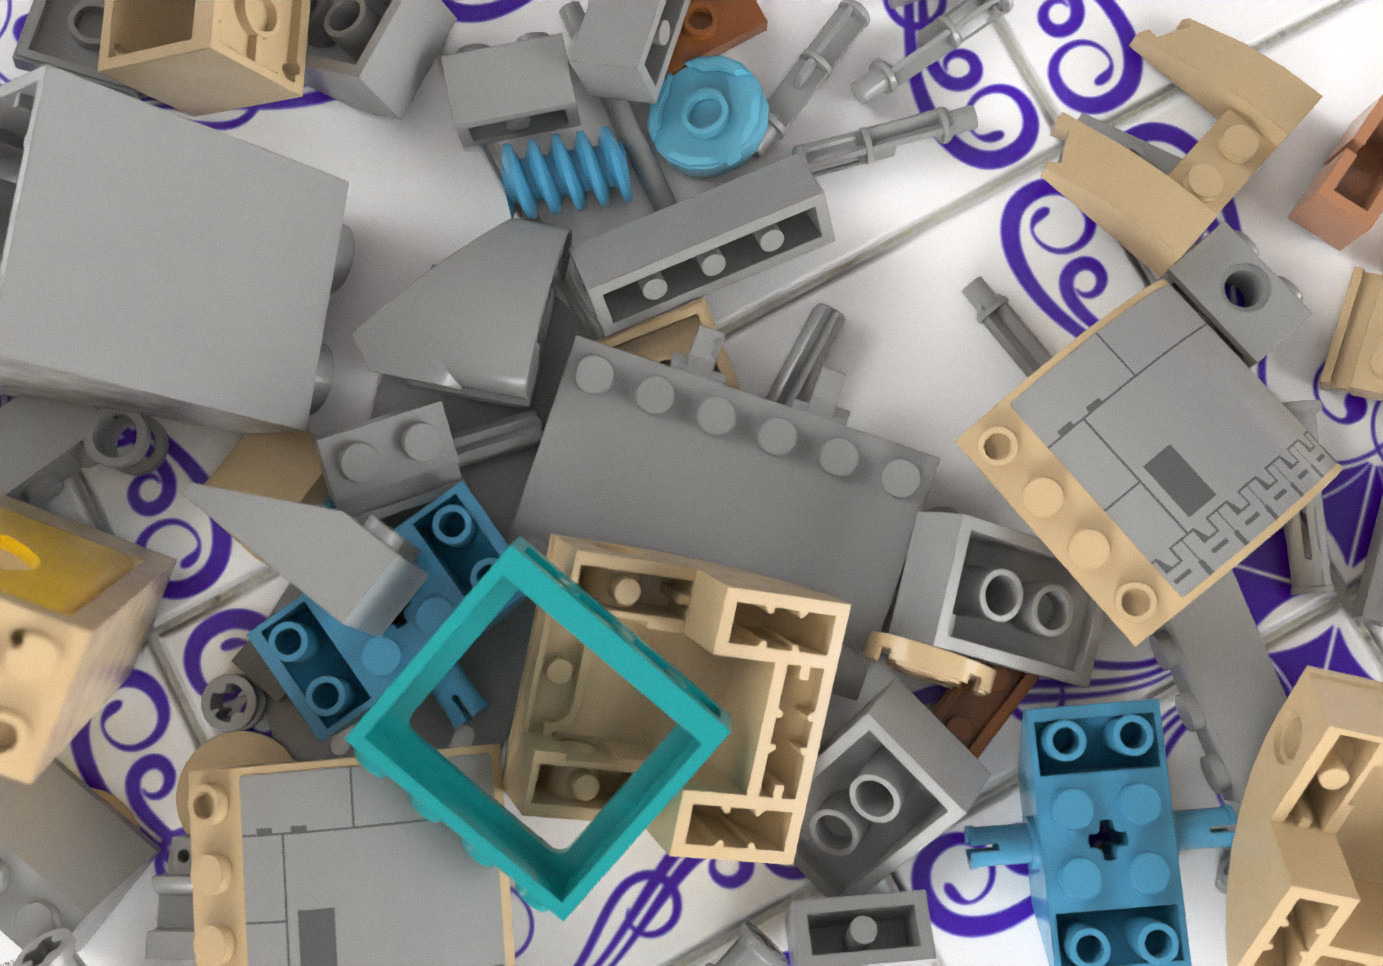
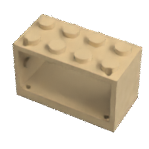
[97,0,311,117]

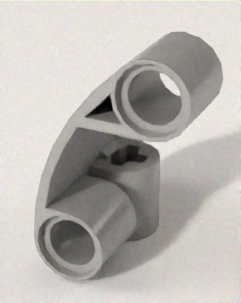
[351,218,572,400]

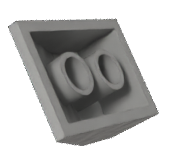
[304,0,457,120]
[181,482,430,638]
[889,511,1105,688]
[793,677,992,898]

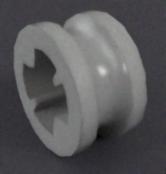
[201,674,268,732]

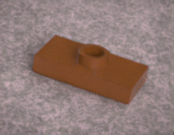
[665,0,768,77]

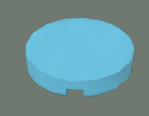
[647,55,769,178]

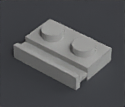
[311,399,466,524]

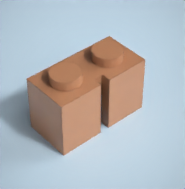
[1288,94,1383,251]

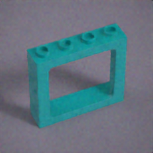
[344,535,732,922]

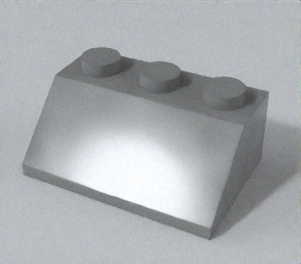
[0,757,162,952]

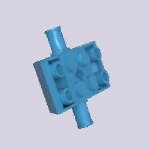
[246,481,528,743]
[964,699,1237,966]

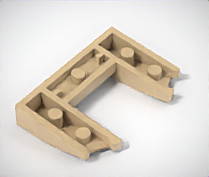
[1040,18,1323,278]

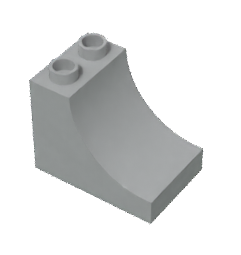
[0,64,355,434]

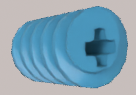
[501,126,633,219]

